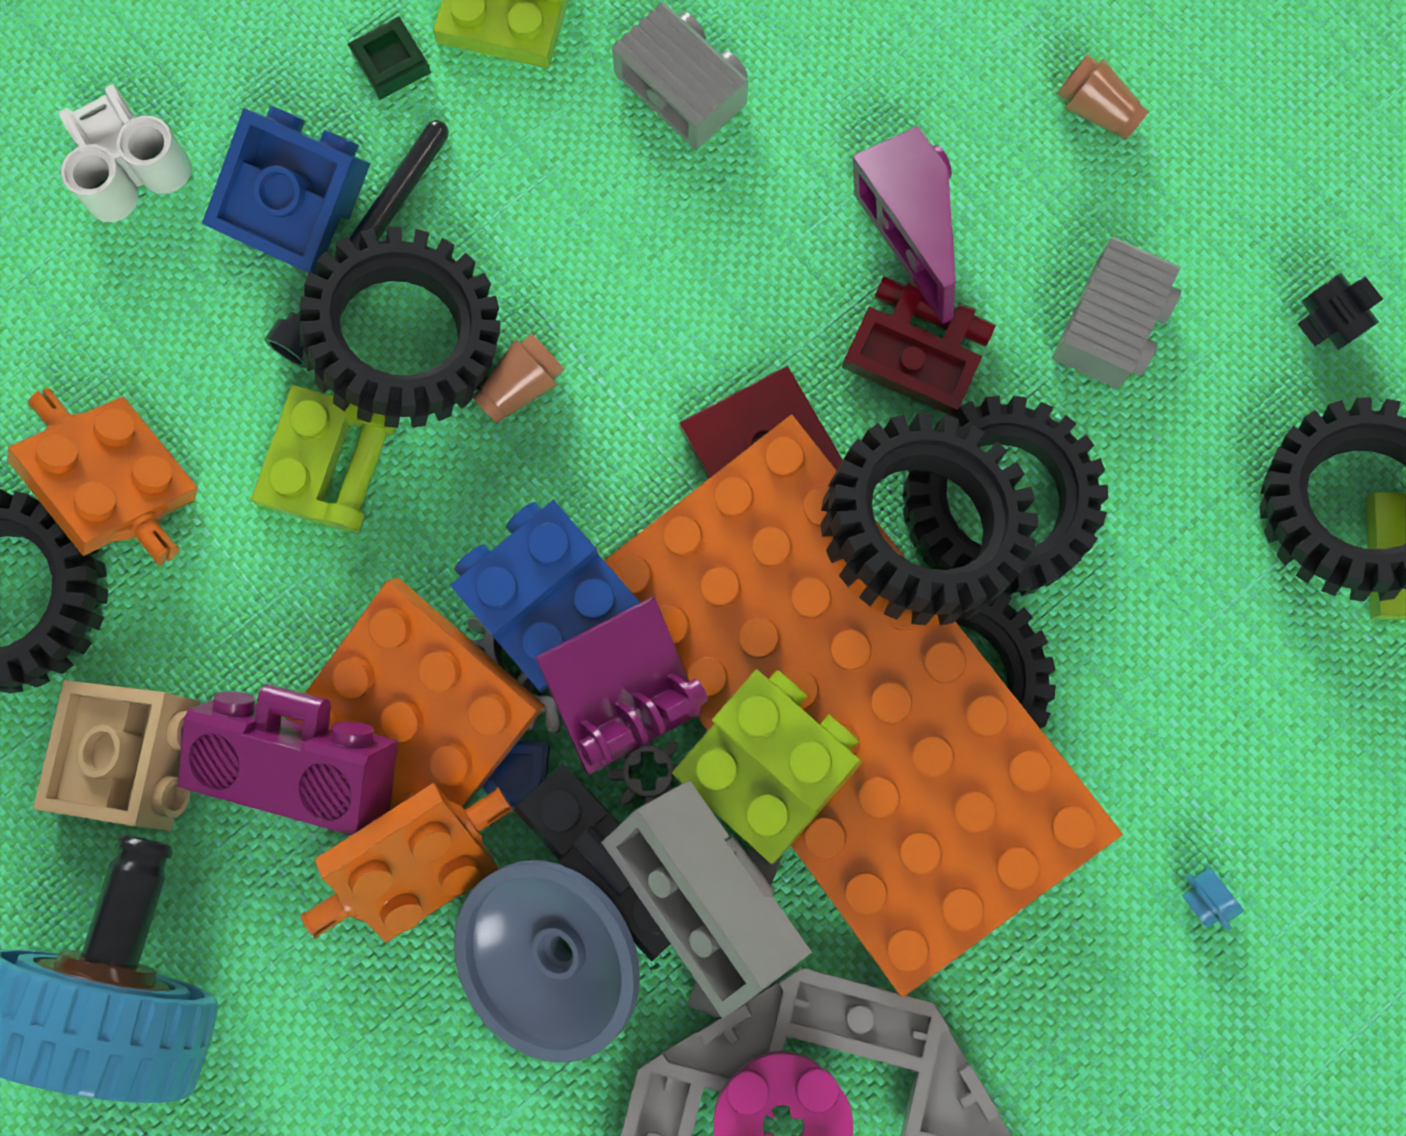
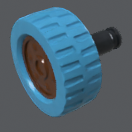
[0,835,218,1103]

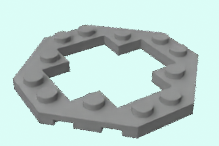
[621,967,1011,1136]

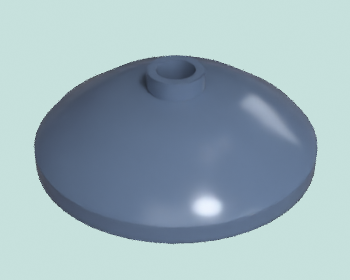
[454,860,640,1062]

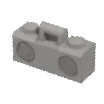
[601,780,812,1019]

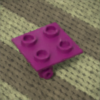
[535,596,708,775]

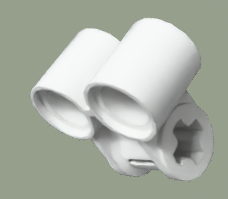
[58,84,192,222]

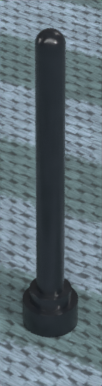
[264,120,449,368]

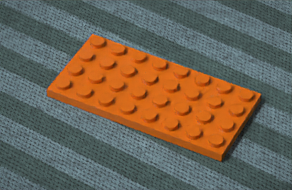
[604,414,1123,998]

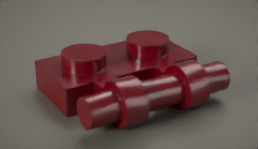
[842,276,996,416]

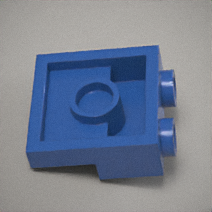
[202,105,371,274]
[450,499,640,693]

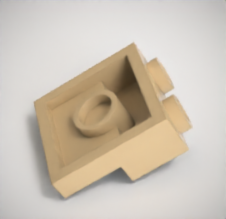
[33,680,200,831]

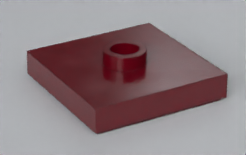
[679,365,843,479]

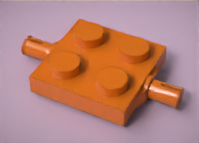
[7,388,198,565]
[301,783,514,943]

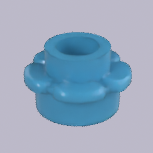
[1182,867,1244,930]

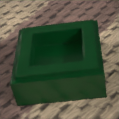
[347,16,431,100]

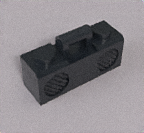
[514,763,671,962]

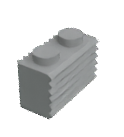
[612,2,748,150]
[1052,236,1182,389]

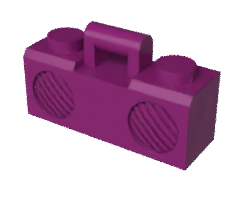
[177,684,398,835]

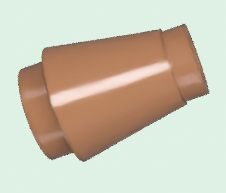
[1056,54,1149,140]
[472,333,565,424]

